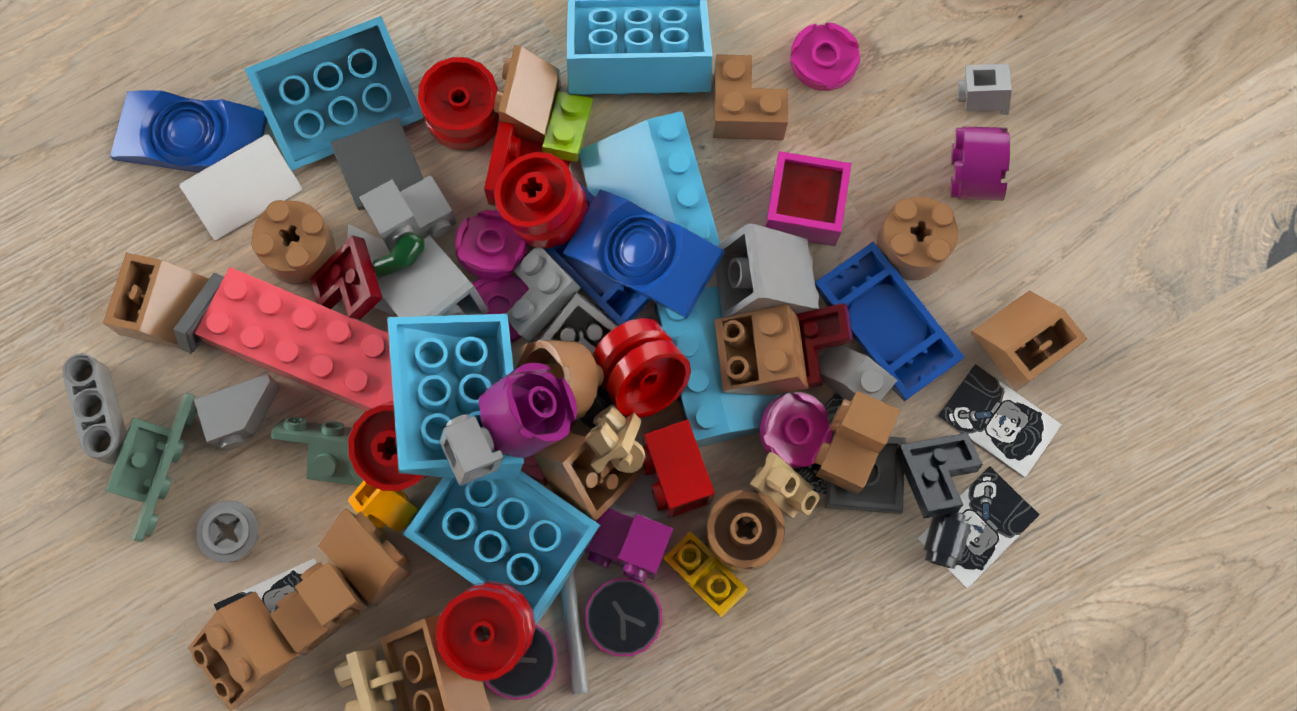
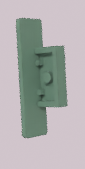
[105,393,197,542]
[271,417,364,486]

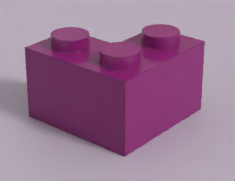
[585,508,673,583]

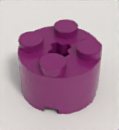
[950,126,1010,201]
[478,363,577,458]

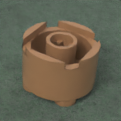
[876,197,958,280]
[251,200,336,285]
[513,340,604,419]
[704,490,785,573]

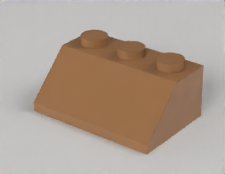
[380,615,491,711]

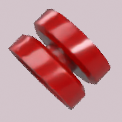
[418,57,499,150]
[494,152,589,248]
[593,318,691,418]
[348,400,429,491]
[435,581,536,682]

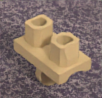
[585,404,645,474]
[749,452,820,519]
[334,648,404,711]

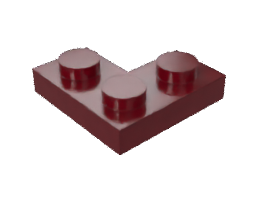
[310,235,383,320]
[789,303,853,393]

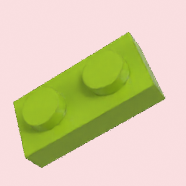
[542,91,593,162]

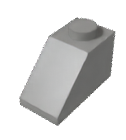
[818,345,898,401]
[194,374,279,450]

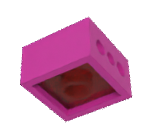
[765,151,852,246]

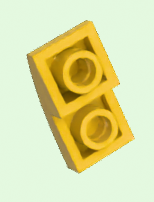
[663,531,748,618]

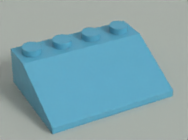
[567,0,712,96]
[245,16,424,171]
[579,111,720,246]
[654,286,792,448]
[387,314,524,481]
[403,470,601,625]

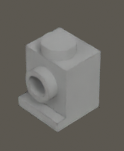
[957,64,1012,115]
[440,414,504,486]

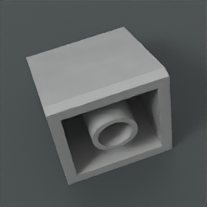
[715,224,819,318]
[376,235,489,317]

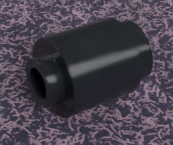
[923,512,971,569]

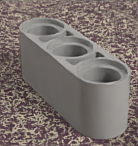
[63,353,126,464]

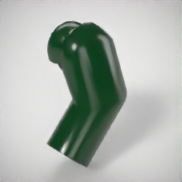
[372,232,425,277]

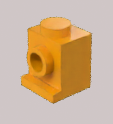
[348,481,418,533]

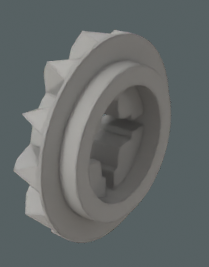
[196,501,259,563]

